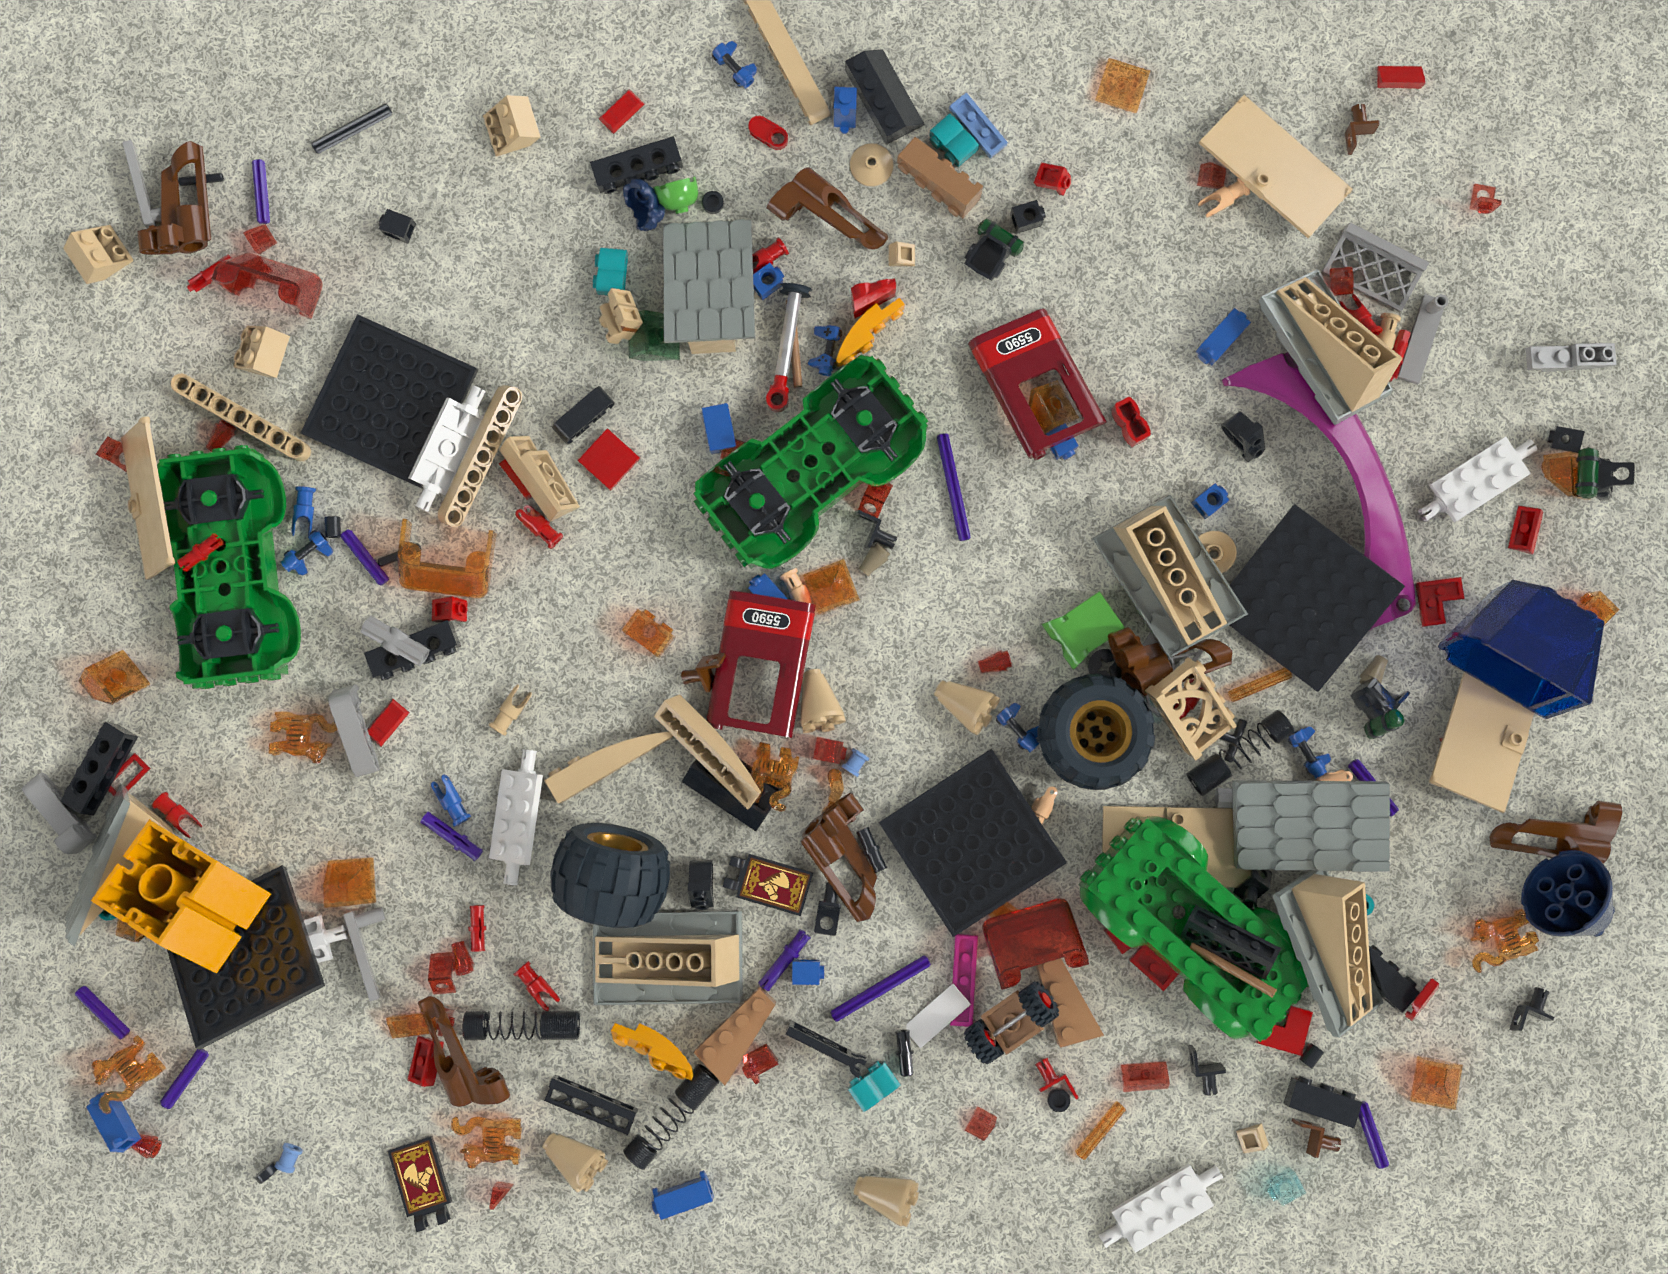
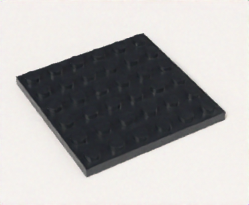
[301,314,478,489]
[1229,504,1405,692]
[879,748,1067,937]
[167,865,325,1050]

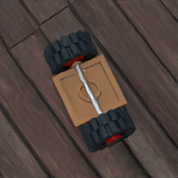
[964,981,1059,1065]

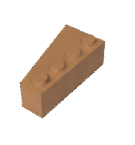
[897,137,983,219]
[1033,950,1104,1048]
[694,986,776,1086]

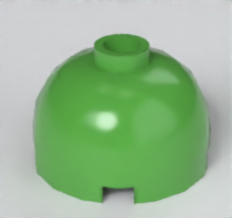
[653,177,698,214]

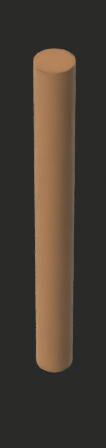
[786,300,802,388]
[1190,943,1277,998]

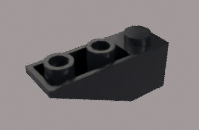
[1369,944,1420,1013]

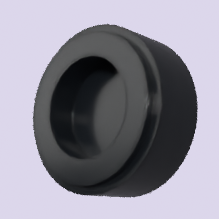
[702,191,724,214]
[1047,1088,1071,1112]
[254,1162,278,1184]

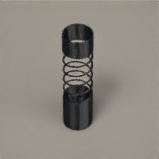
[1186,710,1295,796]
[462,1010,580,1041]
[623,1064,719,1170]

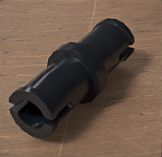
[856,827,888,873]

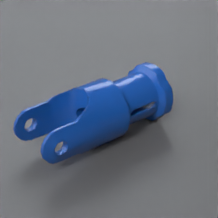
[291,486,316,537]
[431,774,472,827]

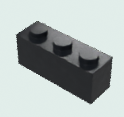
[1284,1075,1362,1129]

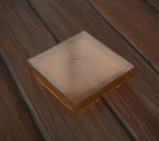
[1095,58,1150,113]

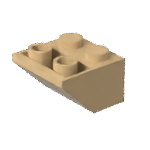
[483,95,541,156]
[63,225,133,284]
[234,326,290,378]

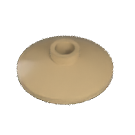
[850,143,893,186]
[1198,531,1237,573]

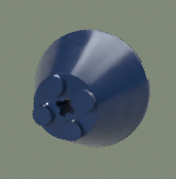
[1521,850,1615,937]

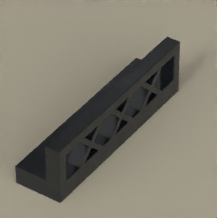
[1180,905,1281,980]
[544,1074,638,1135]

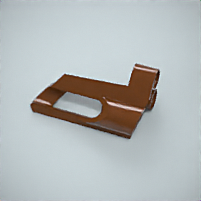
[137,141,211,255]
[766,167,888,249]
[1108,627,1233,696]
[801,792,877,922]
[1489,800,1622,864]
[418,996,510,1107]

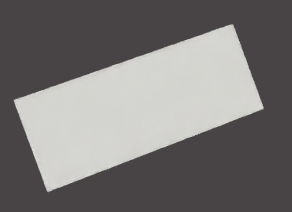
[906,984,971,1049]

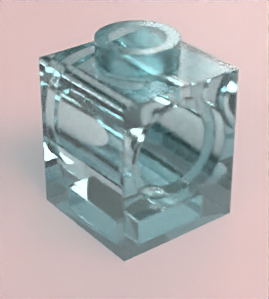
[1266,1168,1306,1206]

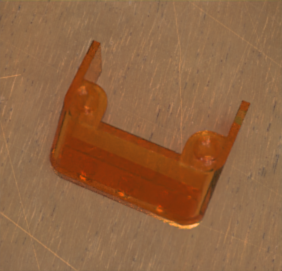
[398,519,497,599]

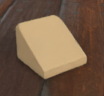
[889,241,915,266]
[1236,1123,1269,1154]

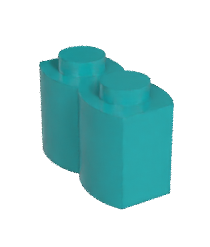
[929,113,979,167]
[593,248,628,296]
[848,1061,901,1112]

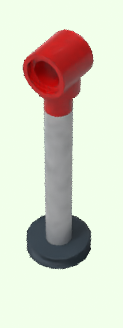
[766,283,812,412]

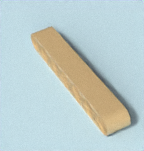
[743,0,831,125]
[171,373,311,462]
[437,385,522,527]

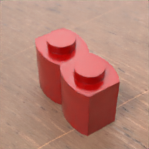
[1111,396,1151,447]

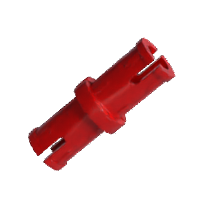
[177,533,223,572]
[468,905,487,952]

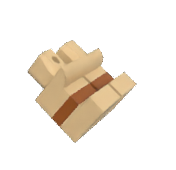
[599,288,643,344]

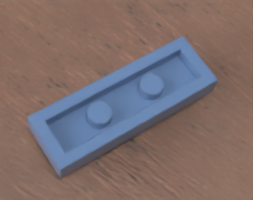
[949,92,1008,159]

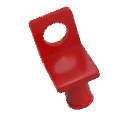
[1035,1057,1079,1099]

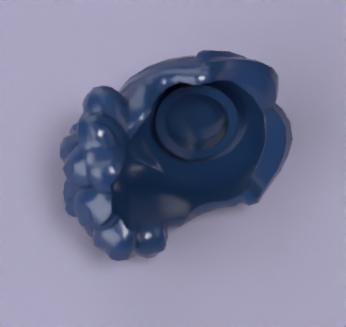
[623,179,665,231]

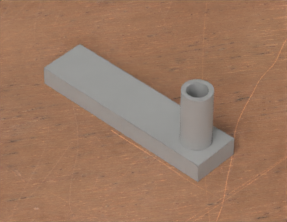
[122,140,161,229]
[1397,294,1448,385]
[343,907,386,1002]

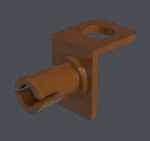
[1345,104,1380,155]
[681,653,726,693]
[1291,1118,1341,1158]

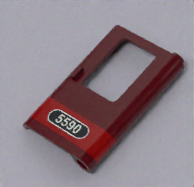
[968,308,1107,461]
[706,590,816,738]

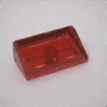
[1121,1062,1170,1092]

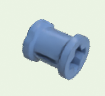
[841,748,870,777]
[274,1143,303,1173]

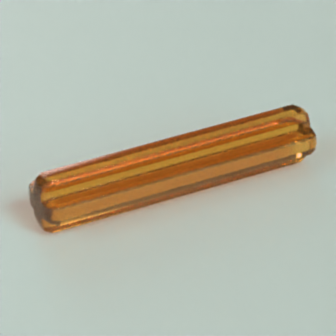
[1228,668,1293,702]
[1075,1101,1126,1160]

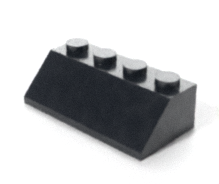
[845,49,925,145]
[682,759,785,831]

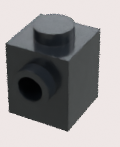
[1547,426,1585,453]

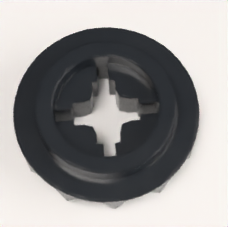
[1087,648,1121,678]

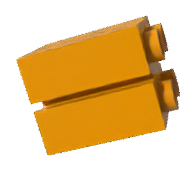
[91,819,271,973]

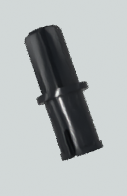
[895,1029,914,1077]

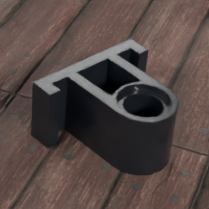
[1221,411,1265,462]
[688,860,714,910]

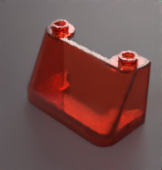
[211,253,323,319]
[982,898,1089,990]

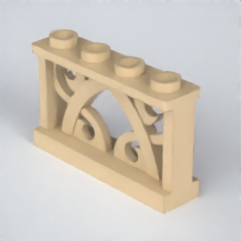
[1145,657,1237,761]

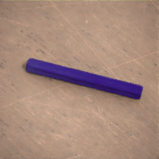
[937,433,971,541]
[830,955,931,1022]

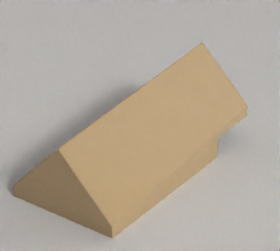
[499,436,580,522]

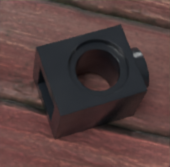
[1010,200,1046,234]
[379,209,416,244]

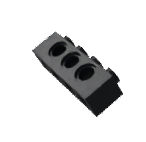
[590,136,683,194]
[364,620,461,681]
[60,721,138,816]

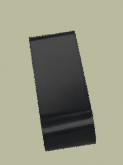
[552,386,615,445]

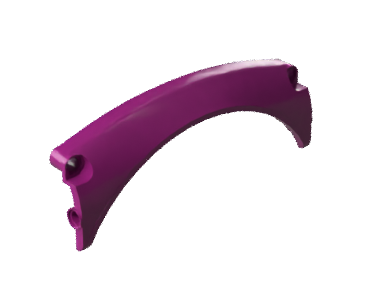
[1222,352,1416,631]

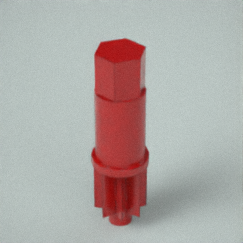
[186,254,236,293]
[1389,330,1411,382]

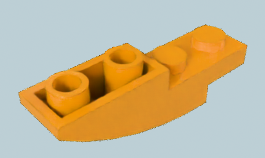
[836,297,905,367]
[611,1023,693,1080]

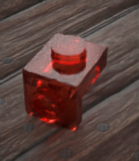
[742,1043,779,1084]

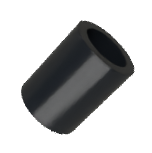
[324,516,341,538]
[1299,1043,1324,1069]

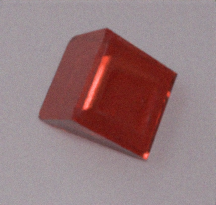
[1197,162,1226,189]
[243,224,277,254]
[1330,267,1354,296]
[965,1106,997,1141]
[489,1181,514,1210]

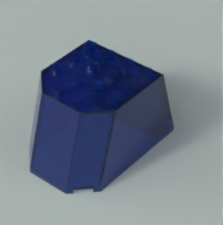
[1438,580,1605,719]

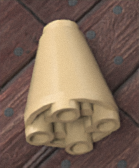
[801,669,846,733]
[934,680,1000,735]
[543,1133,608,1192]
[854,1176,919,1227]

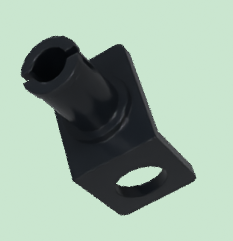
[854,510,897,550]
[1233,869,1272,911]
[814,882,841,936]
[1509,987,1555,1031]
[1188,1045,1226,1096]

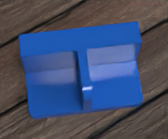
[702,403,736,455]

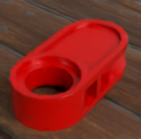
[748,115,788,150]

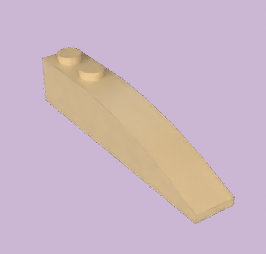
[654,695,761,809]
[544,731,674,804]

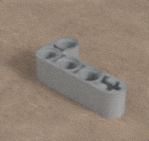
[328,684,380,777]
[22,772,97,854]

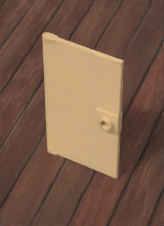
[1199,95,1353,239]
[121,417,175,580]
[1429,647,1545,813]
[1102,806,1251,888]

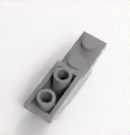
[1526,343,1617,372]

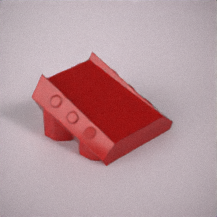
[851,278,896,319]

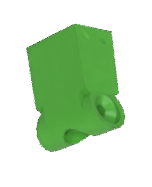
[1041,591,1125,670]

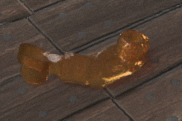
[821,768,844,813]

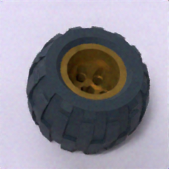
[1037,674,1156,790]
[550,823,670,928]

